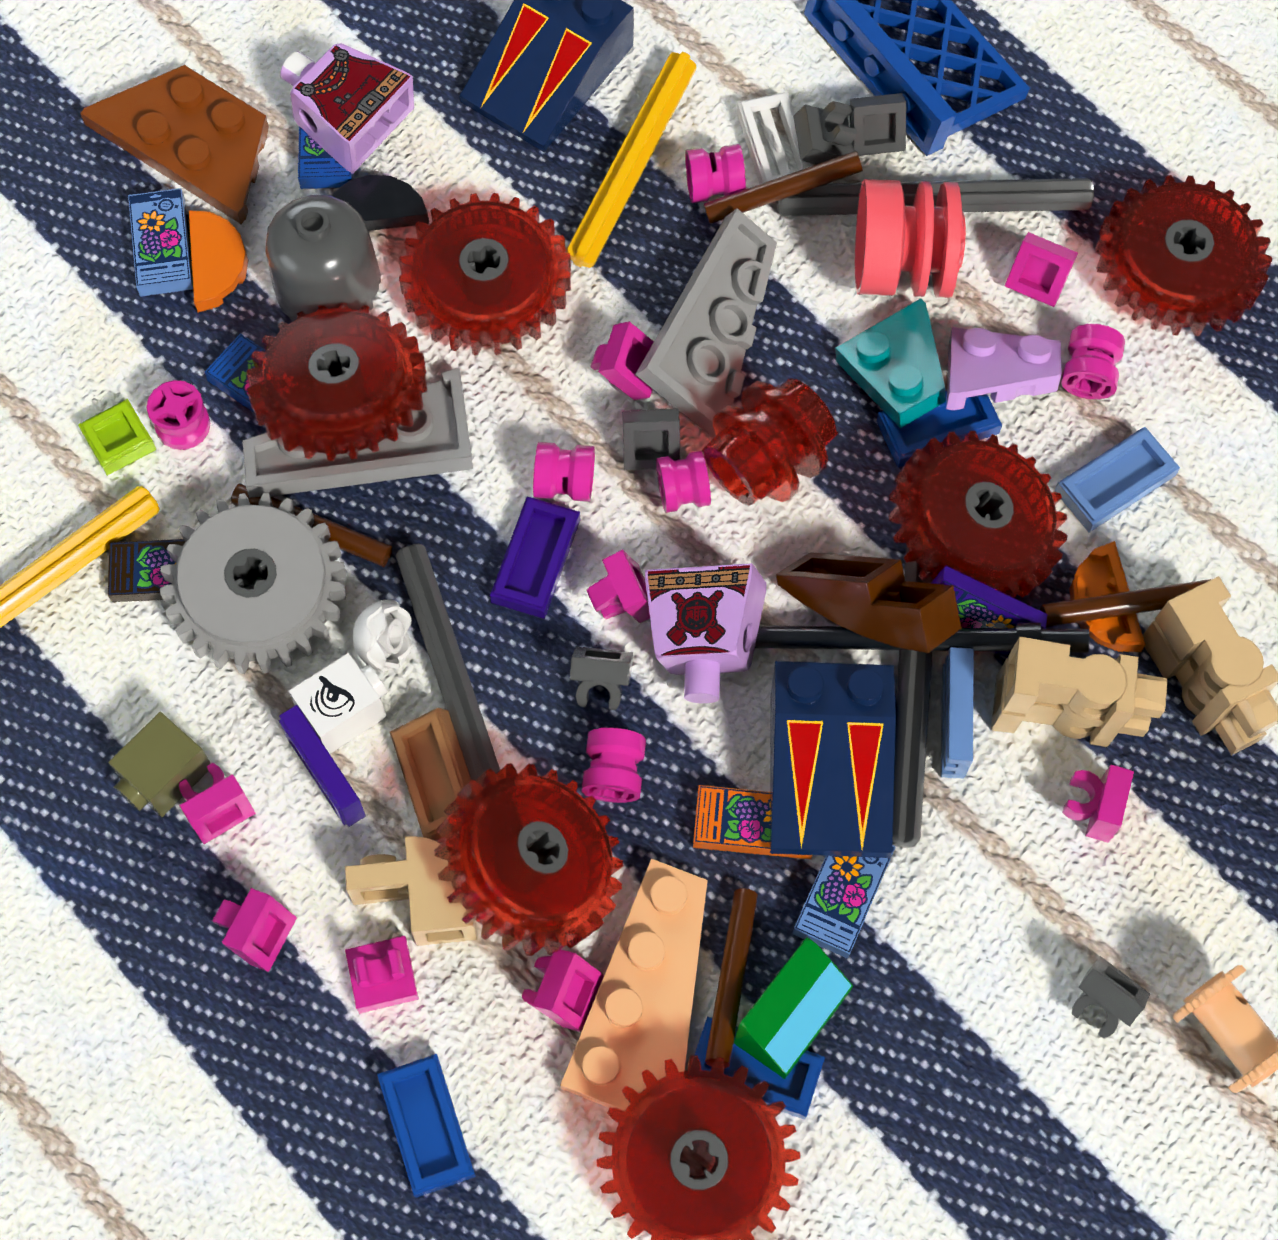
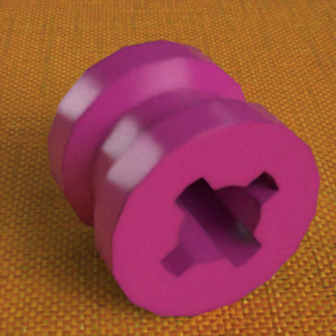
[146,380,211,450]
[656,451,711,513]

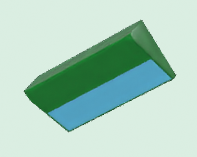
[734,937,853,1079]

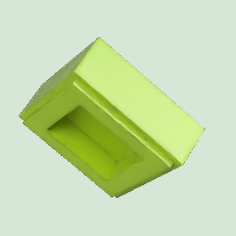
[78,399,157,476]

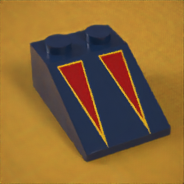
[460,0,634,152]
[770,661,896,858]

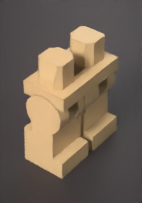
[1143,576,1278,755]
[991,637,1167,747]

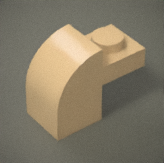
[345,836,477,946]

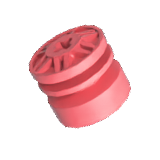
[855,179,966,298]

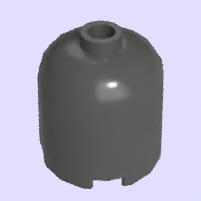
[265,195,381,331]

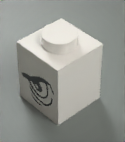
[289,652,387,754]

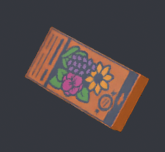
[693,785,813,860]

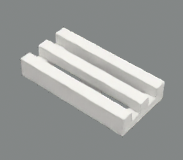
[737,92,812,184]

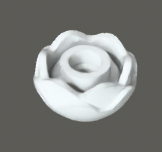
[353,600,412,672]

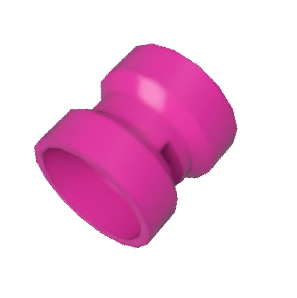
[685,144,746,203]
[1061,324,1125,400]
[533,442,595,502]
[581,728,646,803]

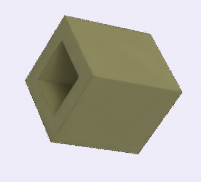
[108,711,211,817]

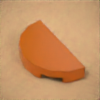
[189,210,249,313]
[1069,541,1145,652]

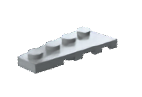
[635,208,777,442]
[243,367,474,498]

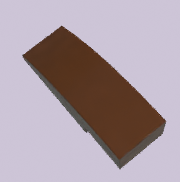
[776,552,962,653]

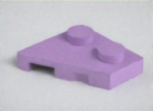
[946,327,1062,410]

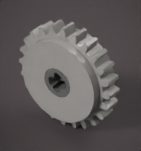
[160,493,347,674]

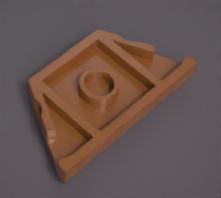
[80,65,269,224]

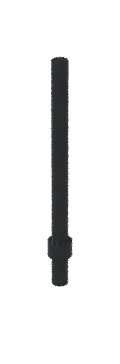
[755,622,1089,653]

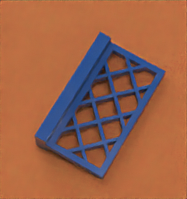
[804,0,1030,156]

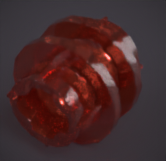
[702,378,838,506]

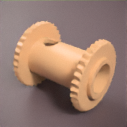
[1173,965,1278,1093]

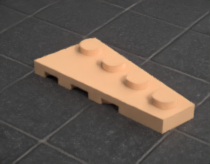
[560,859,708,1135]

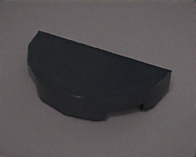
[331,175,429,231]

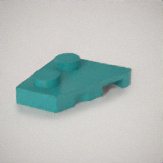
[835,298,946,428]

